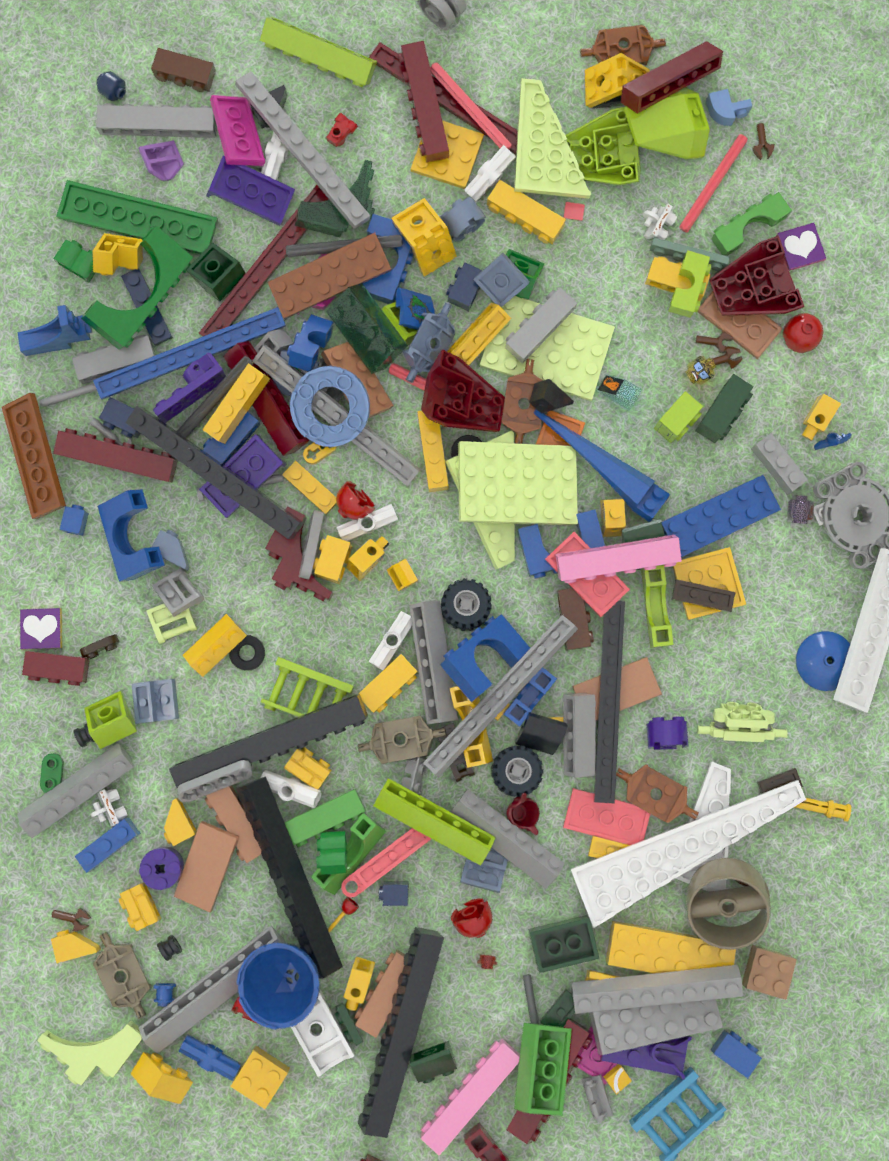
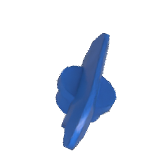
[814,433,852,450]

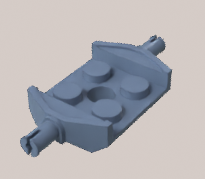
[402,302,456,383]

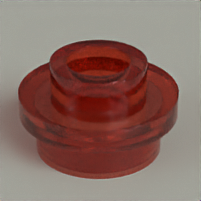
[477,955,498,970]

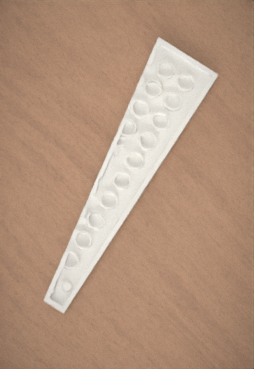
[570,780,806,928]

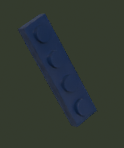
[121,268,173,346]

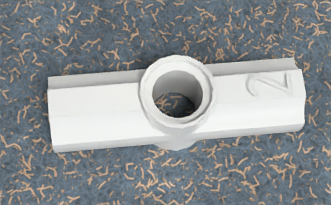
[261,132,288,180]
[464,145,516,202]
[336,504,398,541]
[369,611,412,671]
[261,770,321,808]

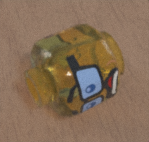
[686,356,716,385]

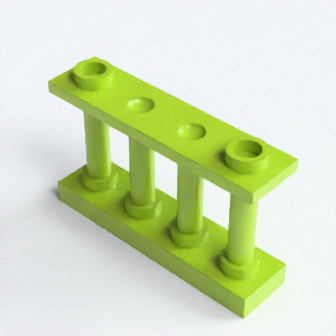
[260,657,354,733]

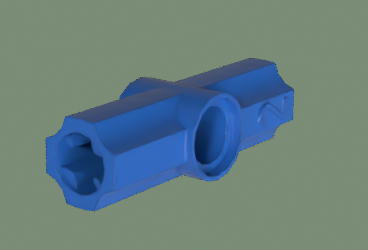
[178,1035,242,1081]

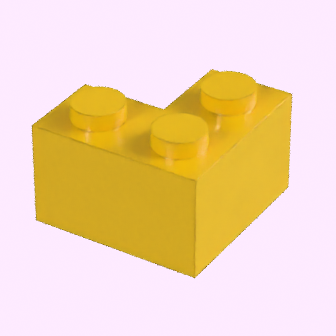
[93,233,143,276]
[130,1052,193,1104]

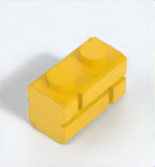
[284,747,332,790]
[119,882,162,931]

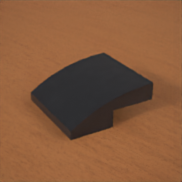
[515,712,568,755]

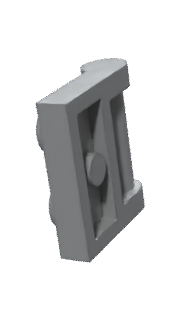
[152,568,204,617]

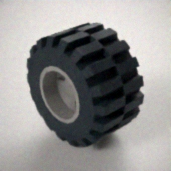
[441,578,492,631]
[491,745,544,797]

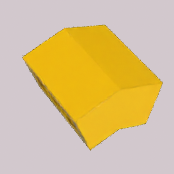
[387,559,418,591]

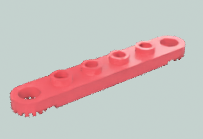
[341,828,431,898]

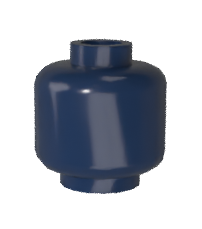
[96,71,126,101]

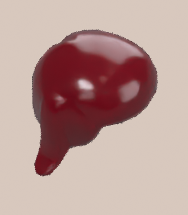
[506,793,540,835]

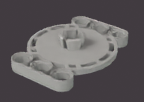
[813,462,889,569]

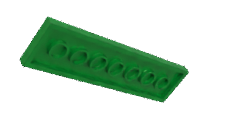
[56,180,218,254]

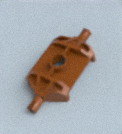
[580,25,666,65]
[502,359,543,444]
[616,764,699,823]

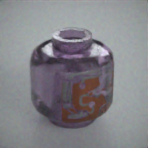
[787,495,814,524]

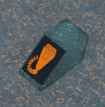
[596,374,643,411]

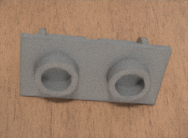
[401,757,427,795]
[581,1075,613,1123]

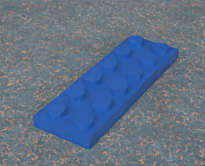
[661,475,781,557]

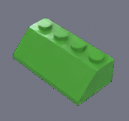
[514,1022,572,1116]

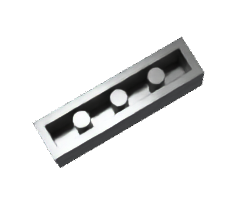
[505,287,577,364]
[72,335,156,384]
[563,693,596,778]

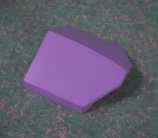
[138,140,184,181]

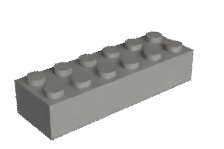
[589,999,723,1055]

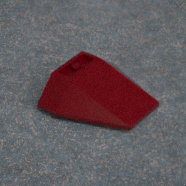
[709,235,804,316]
[421,349,505,432]

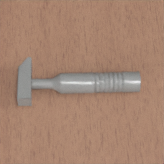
[90,418,132,446]

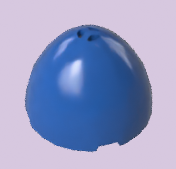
[237,943,320,1029]

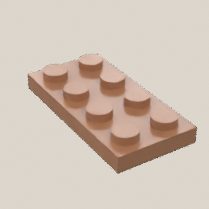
[321,339,393,418]

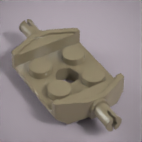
[358,716,447,764]
[93,932,152,1019]

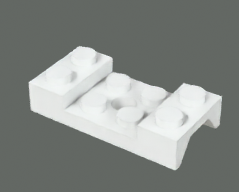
[291,989,355,1077]

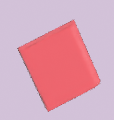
[563,202,585,221]

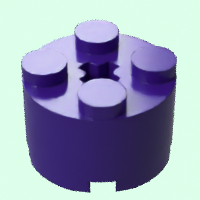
[646,716,689,750]
[139,847,184,890]

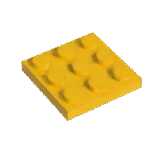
[411,121,484,189]
[672,547,746,620]

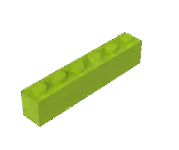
[260,17,377,87]
[373,778,496,866]

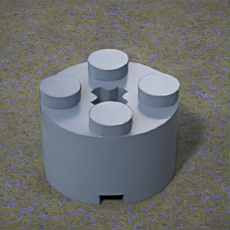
[440,196,486,242]

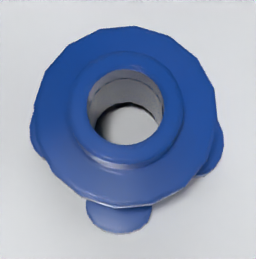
[153,983,176,1006]

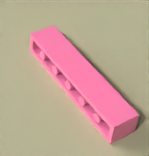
[555,535,682,583]
[420,1039,520,1156]

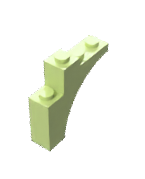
[37,1021,142,1085]

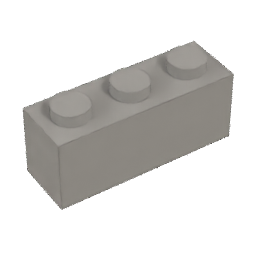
[751,433,808,495]

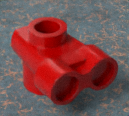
[326,113,358,147]

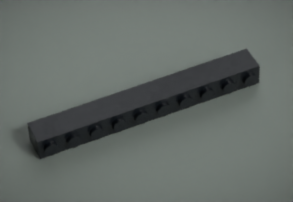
[125,406,304,539]
[169,693,368,788]
[236,776,343,979]
[358,927,444,1138]

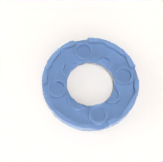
[290,366,370,447]

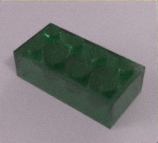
[326,283,408,374]

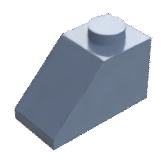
[152,530,190,571]

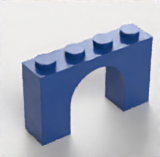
[349,214,414,304]
[97,489,165,582]
[517,509,605,579]
[440,614,530,702]

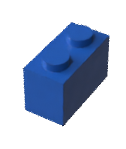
[710,1030,762,1079]

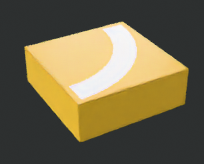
[603,1064,632,1095]

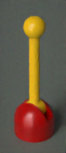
[328,897,359,933]

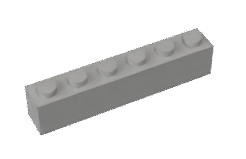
[96,103,216,138]
[409,601,458,725]
[18,743,133,838]
[450,789,565,889]

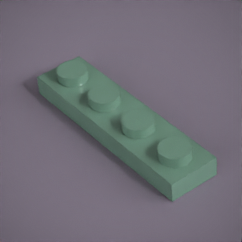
[649,237,730,271]

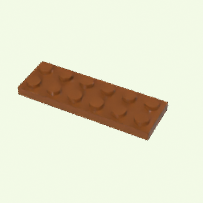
[268,233,392,319]
[1,393,66,519]

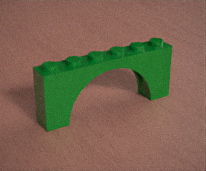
[81,225,193,350]

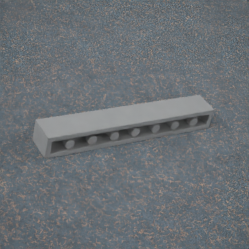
[139,926,286,1054]
[572,965,743,1014]

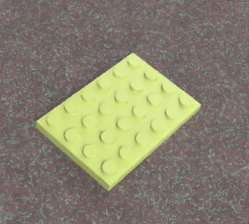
[480,296,615,401]
[458,441,578,525]

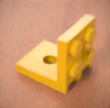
[585,53,650,108]
[391,198,457,277]

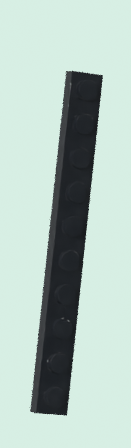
[594,601,625,804]

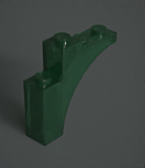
[295,160,375,237]

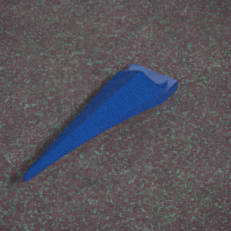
[534,409,670,522]

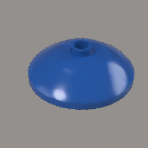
[796,631,850,691]

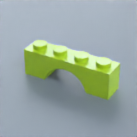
[641,565,674,648]

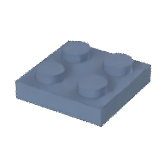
[473,253,530,307]

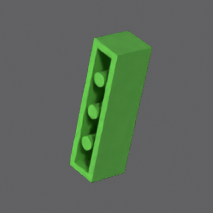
[284,789,366,848]

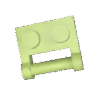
[146,604,197,644]

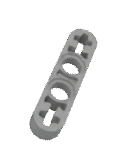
[299,510,324,579]
[177,760,252,802]

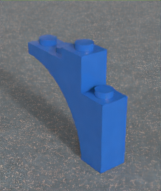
[17,305,93,356]

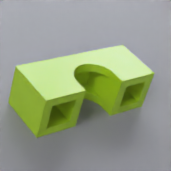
[668,250,711,318]

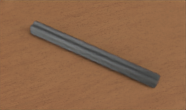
[286,235,402,257]
[177,356,253,438]

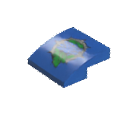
[396,287,435,330]

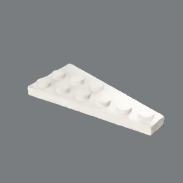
[675,762,731,892]

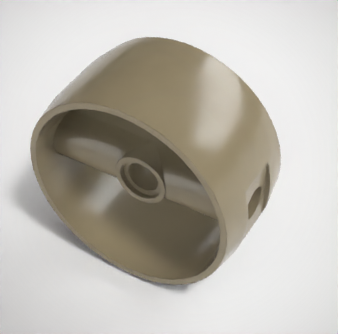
[686,858,771,949]

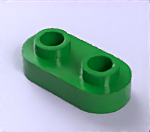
[40,753,64,793]

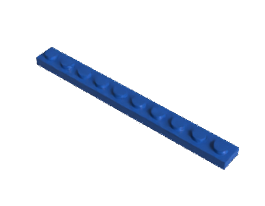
[93,307,286,400]

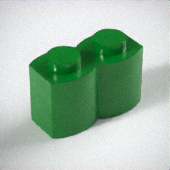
[53,240,96,283]
[316,831,347,875]

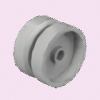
[417,0,466,30]

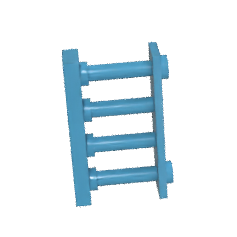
[629,1066,727,1161]

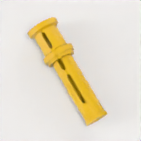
[794,798,851,822]

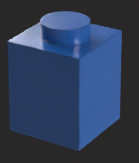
[60,504,89,536]

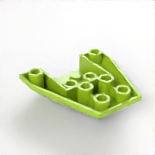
[624,87,710,159]
[566,106,641,185]

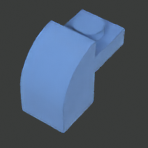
[706,89,752,126]

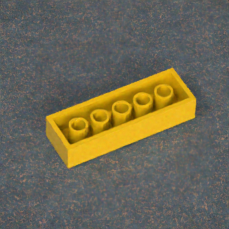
[606,921,736,973]

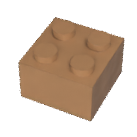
[742,945,797,1000]

